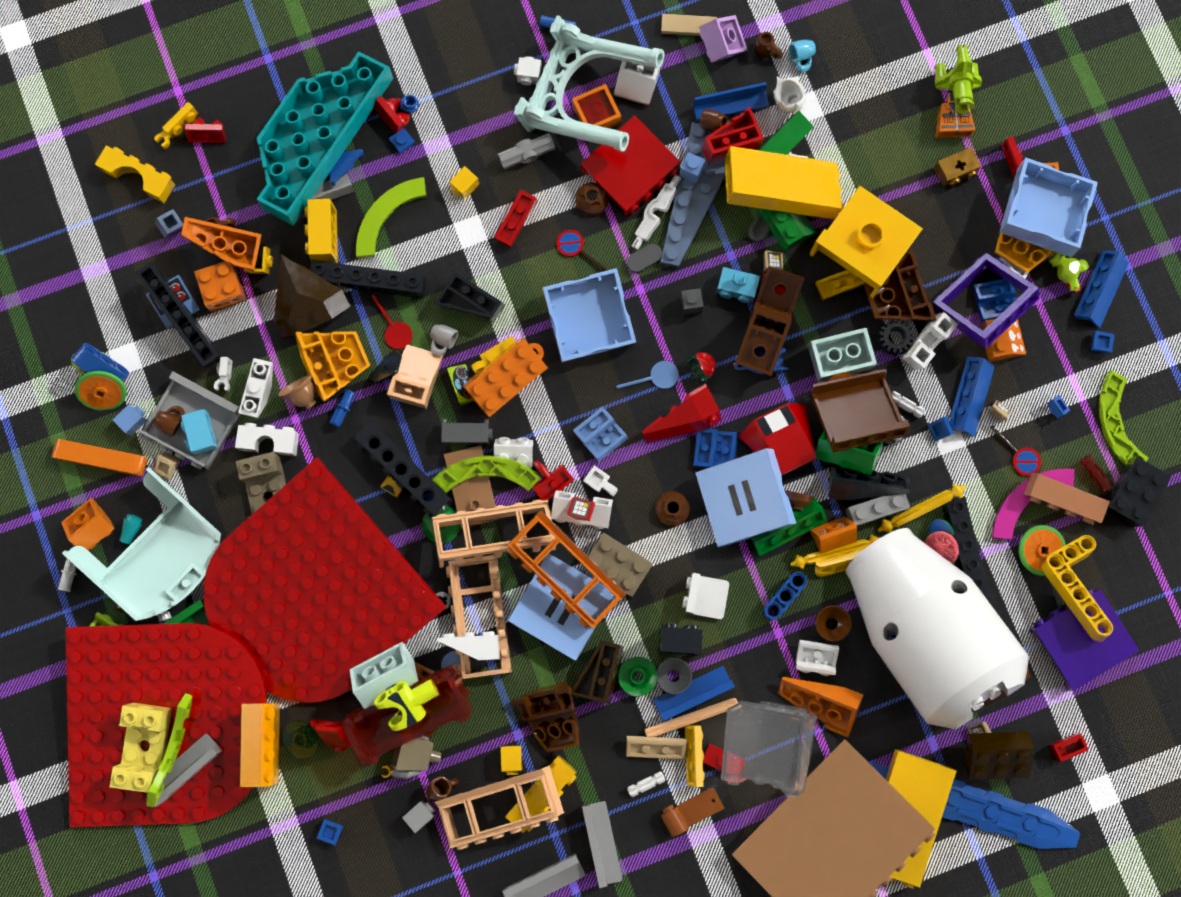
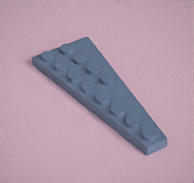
[660,123,725,268]

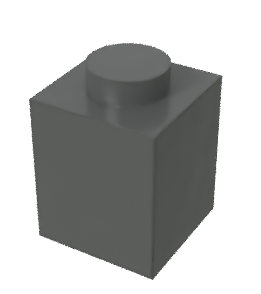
[680,288,703,315]

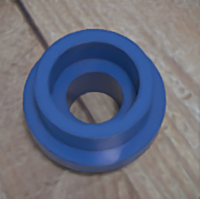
[401,94,419,113]

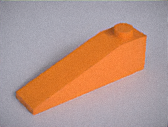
[181,217,262,271]
[778,677,863,737]

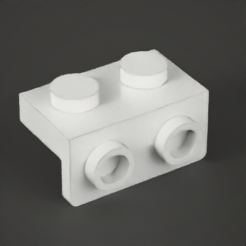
[494,437,533,468]
[795,640,839,676]

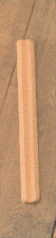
[645,698,739,737]

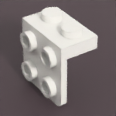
[682,573,729,619]

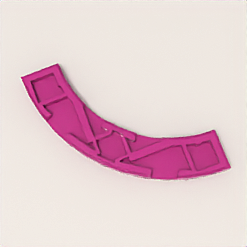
[991,469,1074,540]

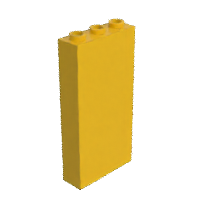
[725,146,843,219]
[886,749,956,888]

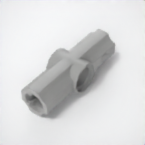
[498,133,555,170]

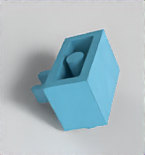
[717,267,760,303]

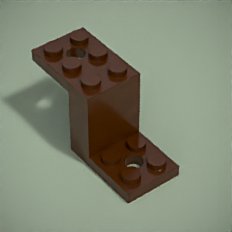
[735,265,805,376]

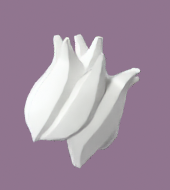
[773,76,808,113]

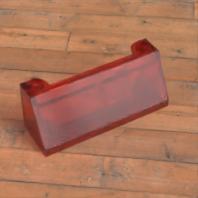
[340,663,473,766]

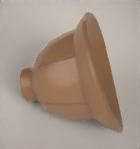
[278,374,316,409]

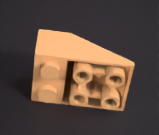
[387,345,443,409]

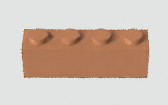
[1024,473,1110,525]

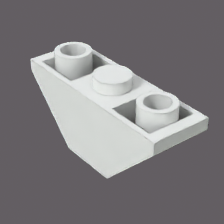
[238,358,273,418]

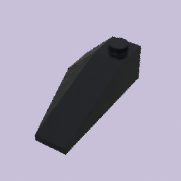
[828,463,910,500]

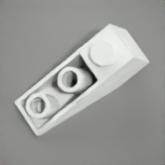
[438,631,500,660]

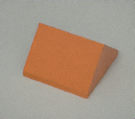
[810,516,857,554]

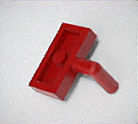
[532,460,574,501]

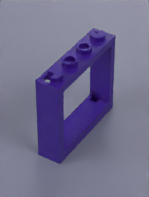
[933,253,1040,349]

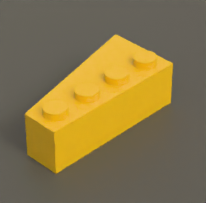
[505,755,576,833]

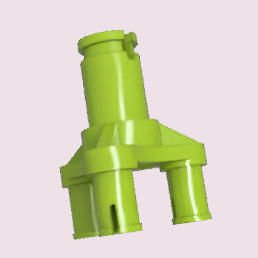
[934,44,982,114]

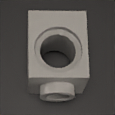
[402,800,435,833]

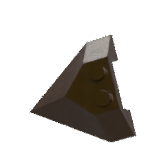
[274,254,351,337]

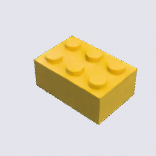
[304,199,338,263]

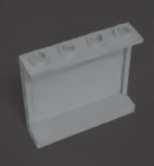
[138,371,241,470]

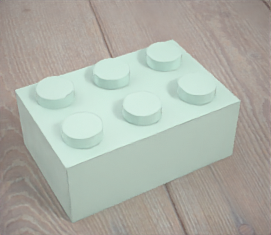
[808,328,877,382]
[350,642,418,709]

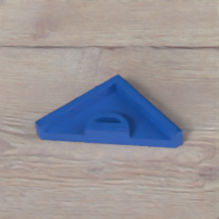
[330,149,364,186]

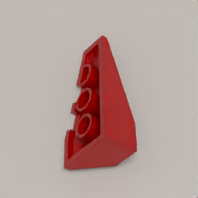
[642,384,722,443]

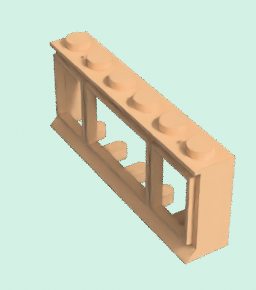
[432,500,556,568]
[446,555,512,679]
[435,766,564,850]

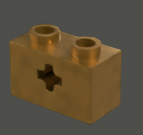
[934,147,981,187]

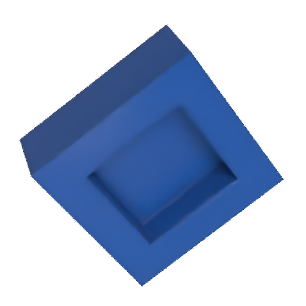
[389,128,415,154]
[1091,331,1114,354]
[1047,395,1070,419]
[927,416,954,442]
[317,819,344,845]

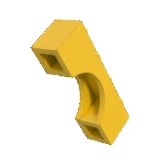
[95,146,175,203]

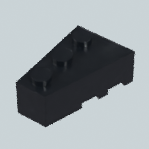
[434,272,505,320]

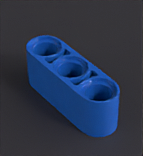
[71,343,130,382]
[763,572,807,620]

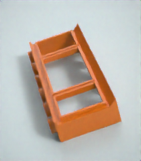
[506,511,627,629]

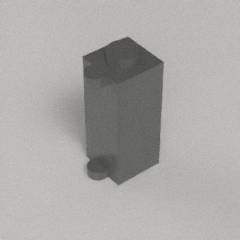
[442,419,493,445]

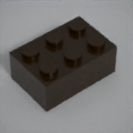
[964,731,1035,780]

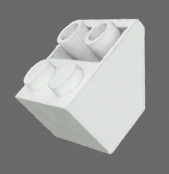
[614,61,660,106]

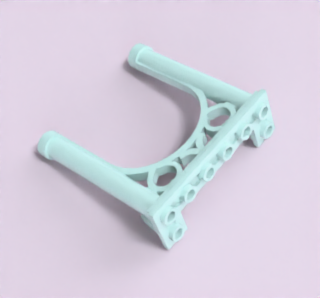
[514,16,664,152]

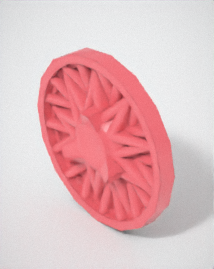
[925,531,959,564]

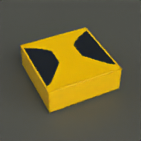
[381,476,402,498]

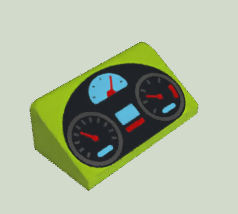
[447,364,474,406]

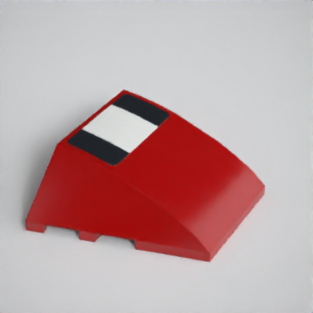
[738,403,816,475]

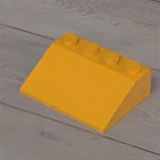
[240,703,280,787]

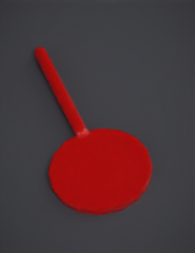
[372,295,413,349]

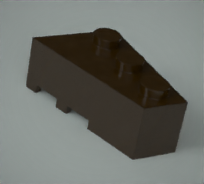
[571,641,624,704]

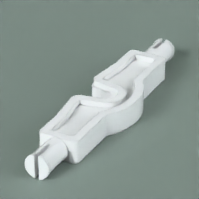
[631,175,681,250]

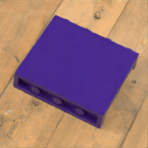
[1029,589,1140,691]

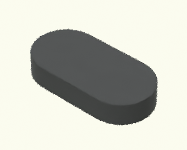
[748,212,770,242]
[627,244,662,273]

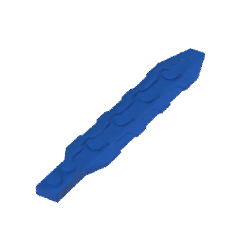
[868,761,1080,849]

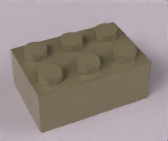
[583,532,653,598]

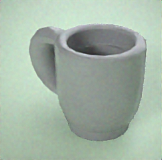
[430,324,458,356]

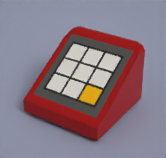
[567,497,595,521]

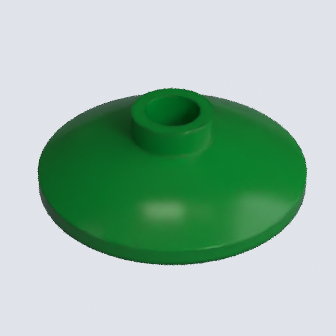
[422,507,461,544]
[618,657,657,696]

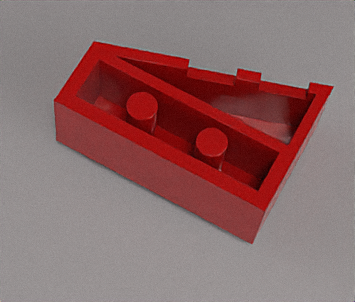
[701,106,764,165]

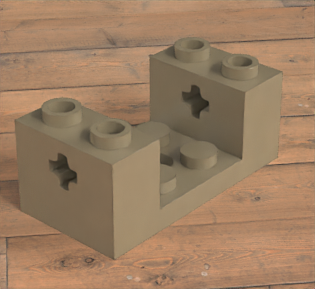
[236,452,286,518]

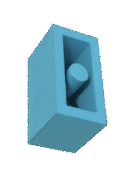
[181,409,218,455]

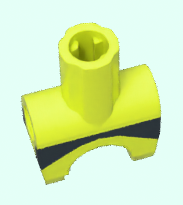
[374,679,439,731]

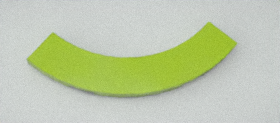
[356,177,426,258]
[1099,370,1148,466]
[432,456,541,493]
[146,693,192,807]

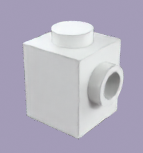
[514,56,542,85]

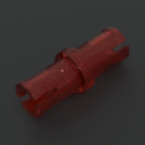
[1079,454,1113,492]

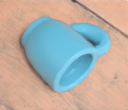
[788,40,816,73]

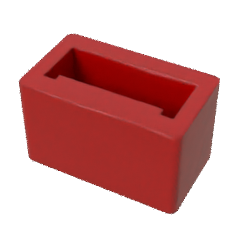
[1049,733,1089,762]

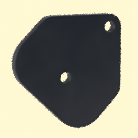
[370,351,402,384]

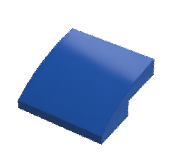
[973,279,1016,323]
[693,429,738,468]

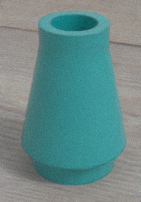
[119,514,142,544]

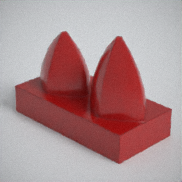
[374,96,410,134]
[184,117,226,143]

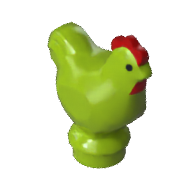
[1048,252,1089,293]

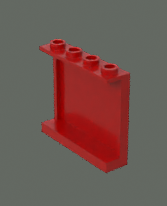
[580,115,681,216]

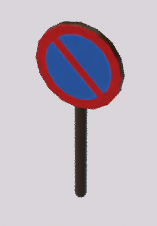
[556,230,608,271]
[990,425,1041,476]

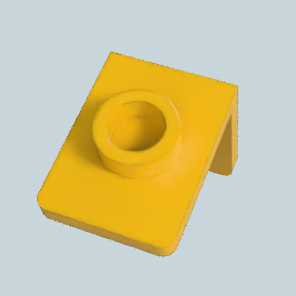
[244,247,273,274]

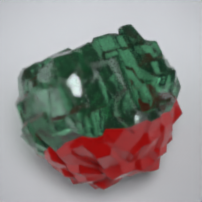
[685,352,716,382]

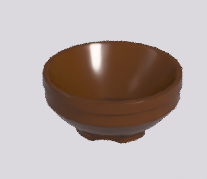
[576,182,609,216]
[784,490,813,510]
[655,492,690,527]
[815,606,851,641]

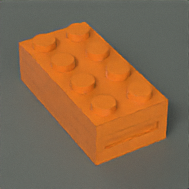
[462,337,548,417]

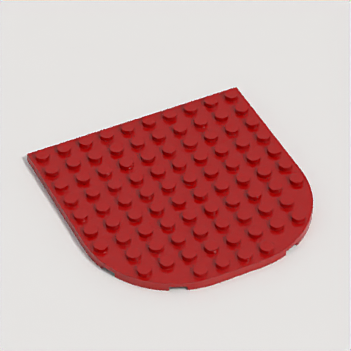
[203,458,446,703]
[66,623,267,827]

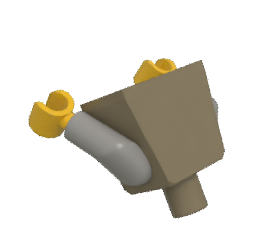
[381,727,441,779]

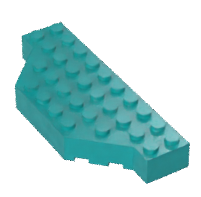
[256,51,393,226]

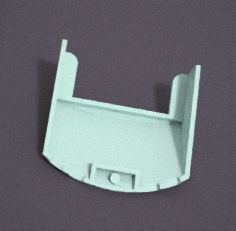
[62,467,221,621]

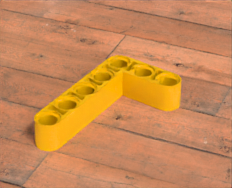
[1042,535,1113,642]

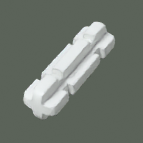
[892,391,925,418]
[627,772,665,797]

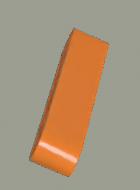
[51,439,148,477]

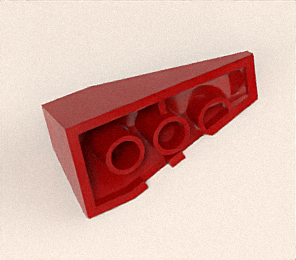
[310,719,353,751]

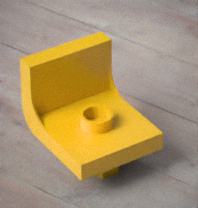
[809,186,923,298]

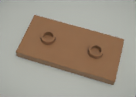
[444,445,499,529]

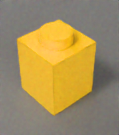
[449,166,479,200]
[501,745,523,775]

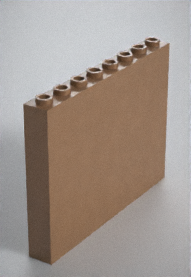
[732,739,935,897]

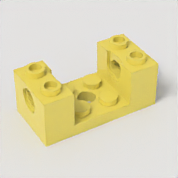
[110,703,172,793]

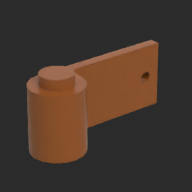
[660,787,725,837]

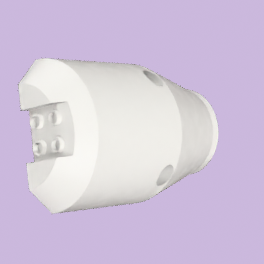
[846,528,1029,729]

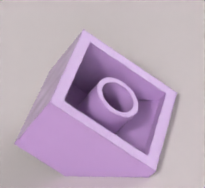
[699,15,747,63]

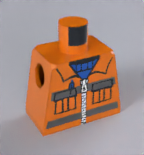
[935,94,975,138]

